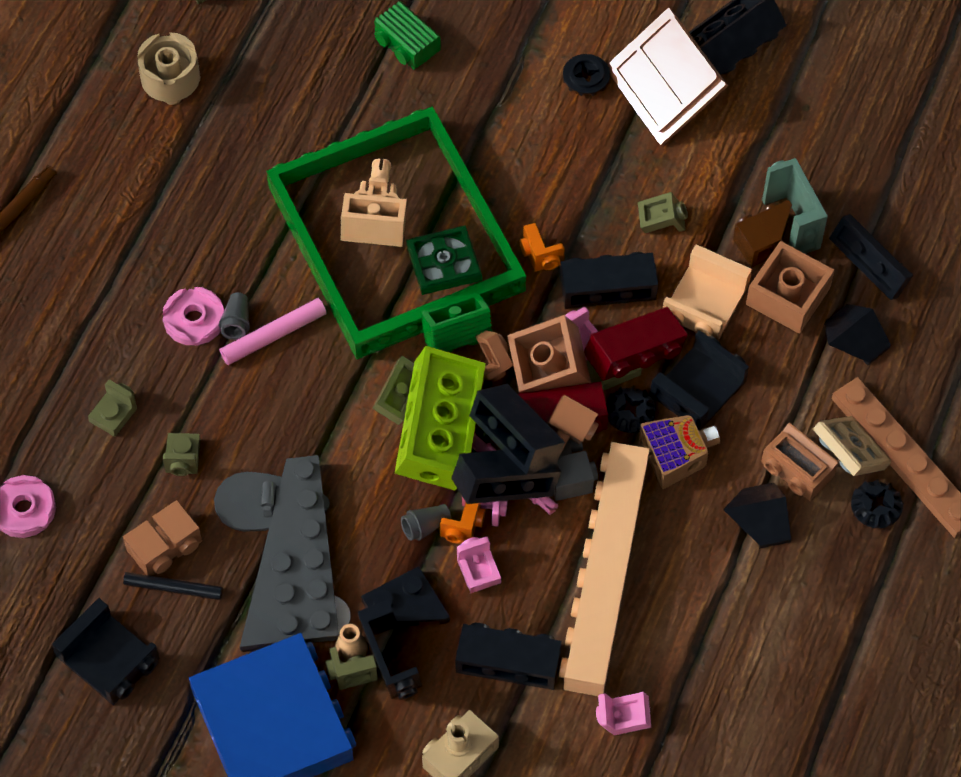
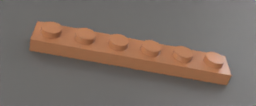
[832,377,961,538]

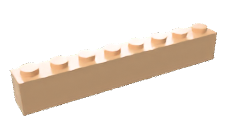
[559,442,649,696]

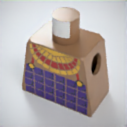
[639,415,720,489]

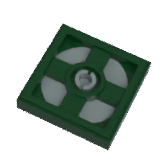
[406,225,482,295]

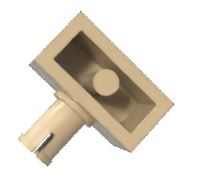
[422,710,499,777]

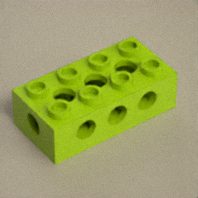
[394,346,486,490]

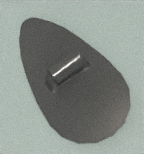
[214,472,330,532]

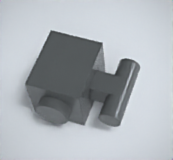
[553,440,598,501]

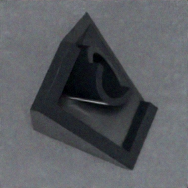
[824,304,891,365]
[723,483,791,549]

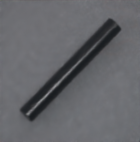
[123,572,223,600]

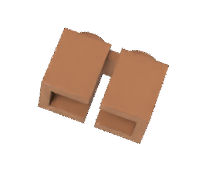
[123,500,202,576]

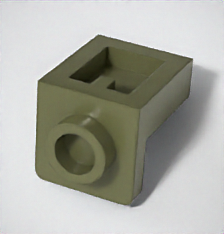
[638,192,688,233]
[88,380,137,437]
[163,433,201,476]
[325,647,378,690]

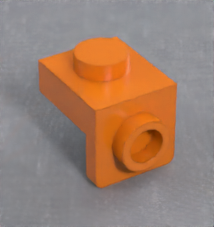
[519,223,565,272]
[440,503,486,544]

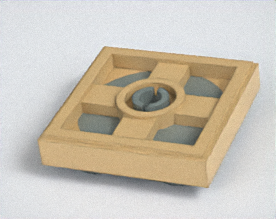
[813,416,891,476]

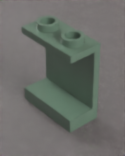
[762,158,828,254]

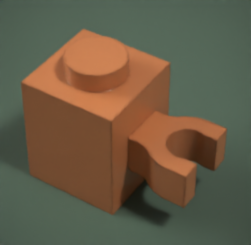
[547,395,599,451]

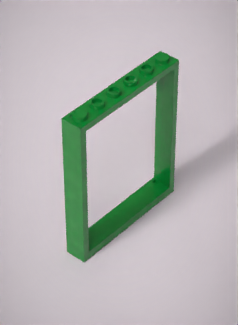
[266,106,526,360]

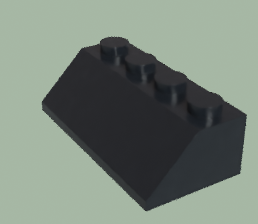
[689,0,787,75]

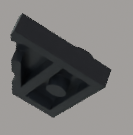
[361,566,450,626]

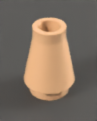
[335,624,368,662]

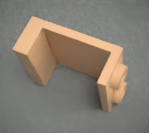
[663,245,752,341]

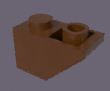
[733,200,792,268]

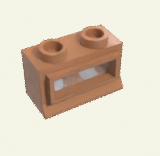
[761,422,838,501]

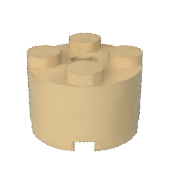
[138,33,200,105]

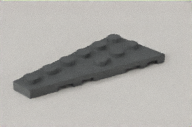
[240,455,339,651]

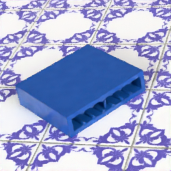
[189,633,357,777]

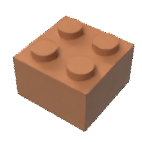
[746,241,834,334]
[507,315,591,393]

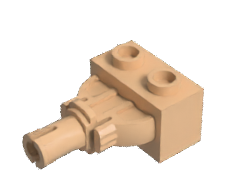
[341,159,407,247]

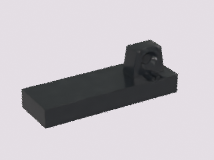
[829,214,913,300]

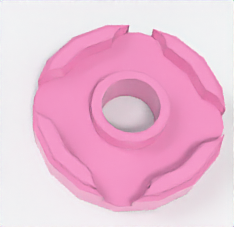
[163,287,224,346]
[0,475,56,538]

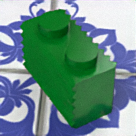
[374,1,441,70]
[421,293,492,353]

